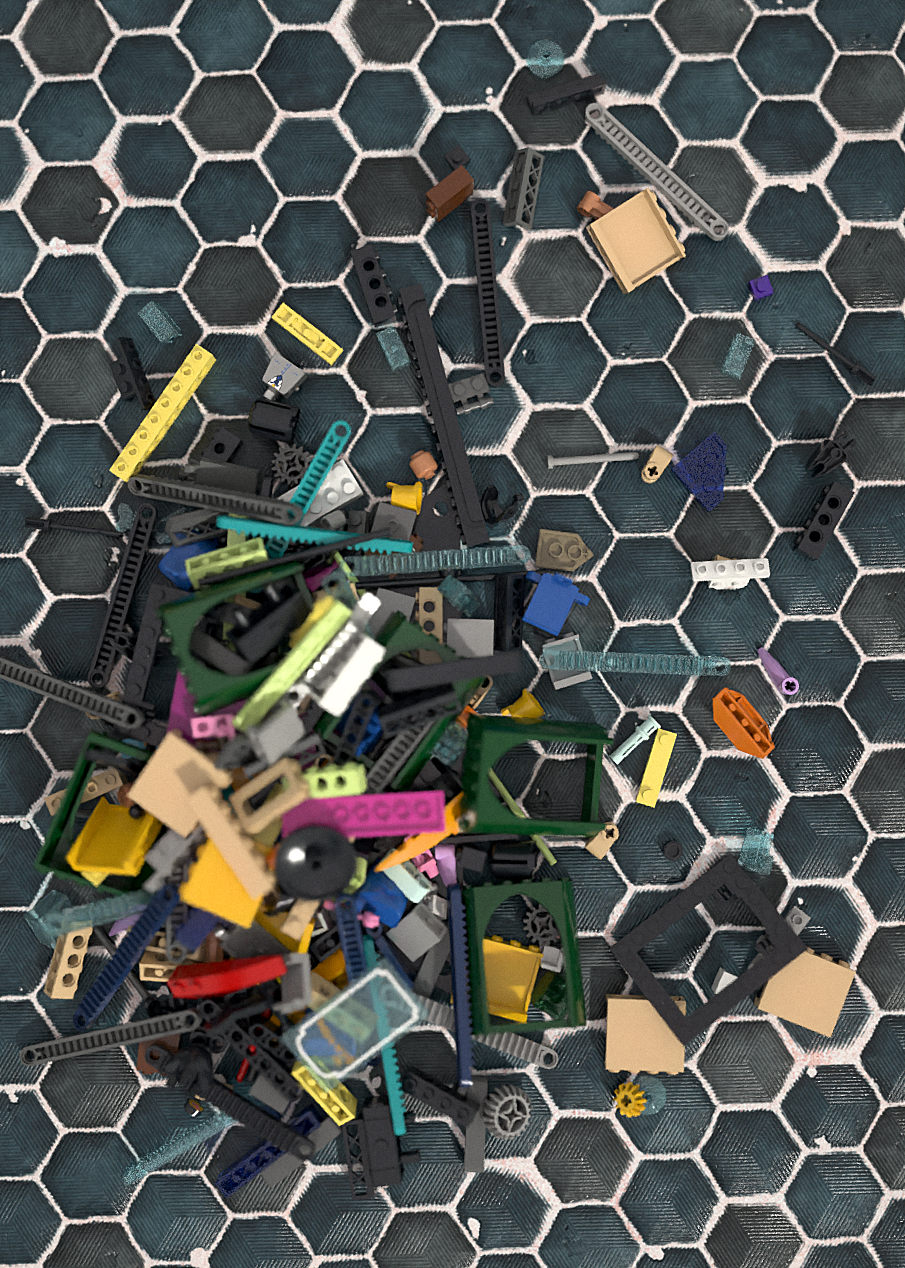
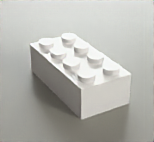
[277,459,364,527]
[309,633,385,716]

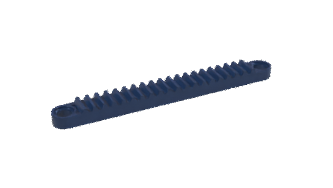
[73,884,181,1031]
[447,884,475,1088]
[335,892,382,1066]

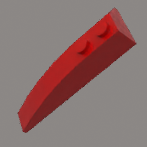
[167,955,287,1000]

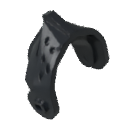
[481,485,524,529]
[263,873,296,917]
[145,982,188,1017]

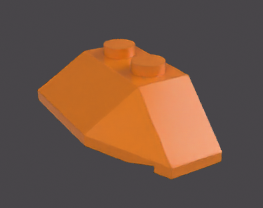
[713,687,775,759]

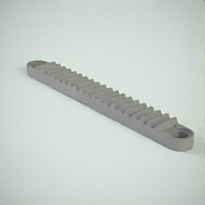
[585,103,729,241]
[378,984,558,1069]

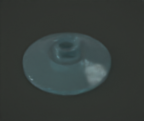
[527,40,564,78]
[629,1075,667,1115]

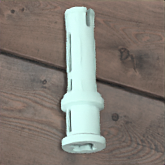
[609,715,661,765]

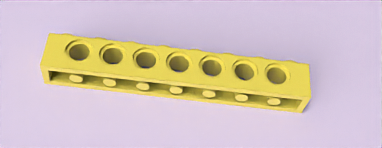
[109,344,216,483]

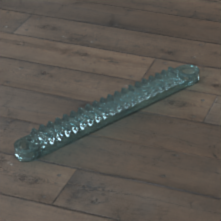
[339,545,530,577]
[539,650,731,676]
[45,877,189,936]
[120,1094,266,1186]

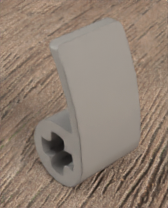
[310,510,346,530]

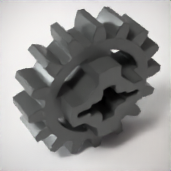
[271,444,313,486]
[523,903,560,946]

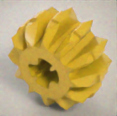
[612,1082,647,1118]

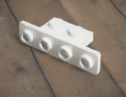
[691,558,770,589]

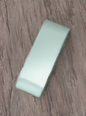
[379,848,431,903]

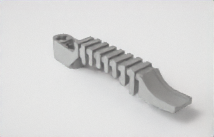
[270,591,381,715]

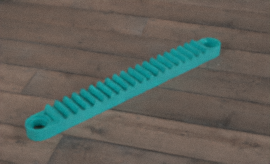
[250,420,351,593]
[216,515,413,554]
[362,933,406,1135]

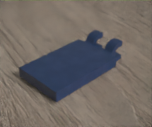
[366,920,415,991]

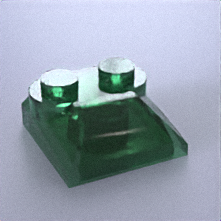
[530,970,568,1019]

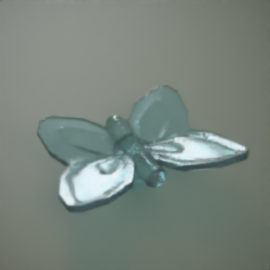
[115,503,153,532]

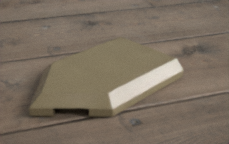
[535,529,594,572]

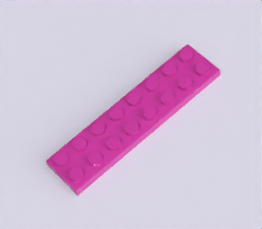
[282,791,445,839]

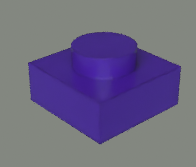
[748,275,774,301]

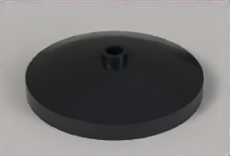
[275,824,357,902]

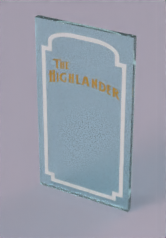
[281,957,430,1093]

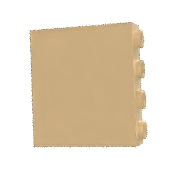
[586,188,686,294]
[127,728,234,838]
[753,947,856,1038]
[603,994,686,1075]

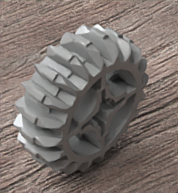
[482,1084,533,1141]

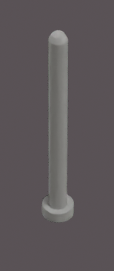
[547,452,639,469]

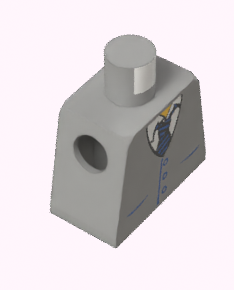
[262,352,307,400]

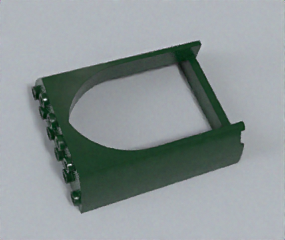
[156,561,329,717]
[313,610,487,793]
[458,713,613,838]
[33,730,167,904]
[460,877,587,1036]

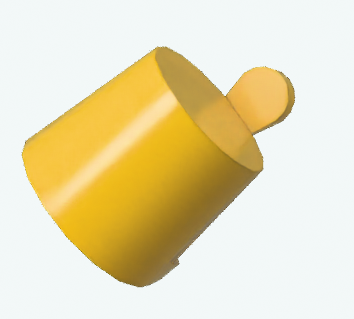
[386,481,422,515]
[501,688,545,719]

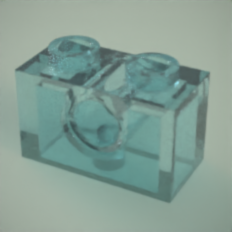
[437,575,481,618]
[431,721,468,766]

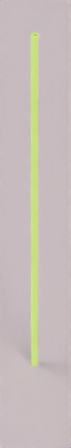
[333,552,557,866]

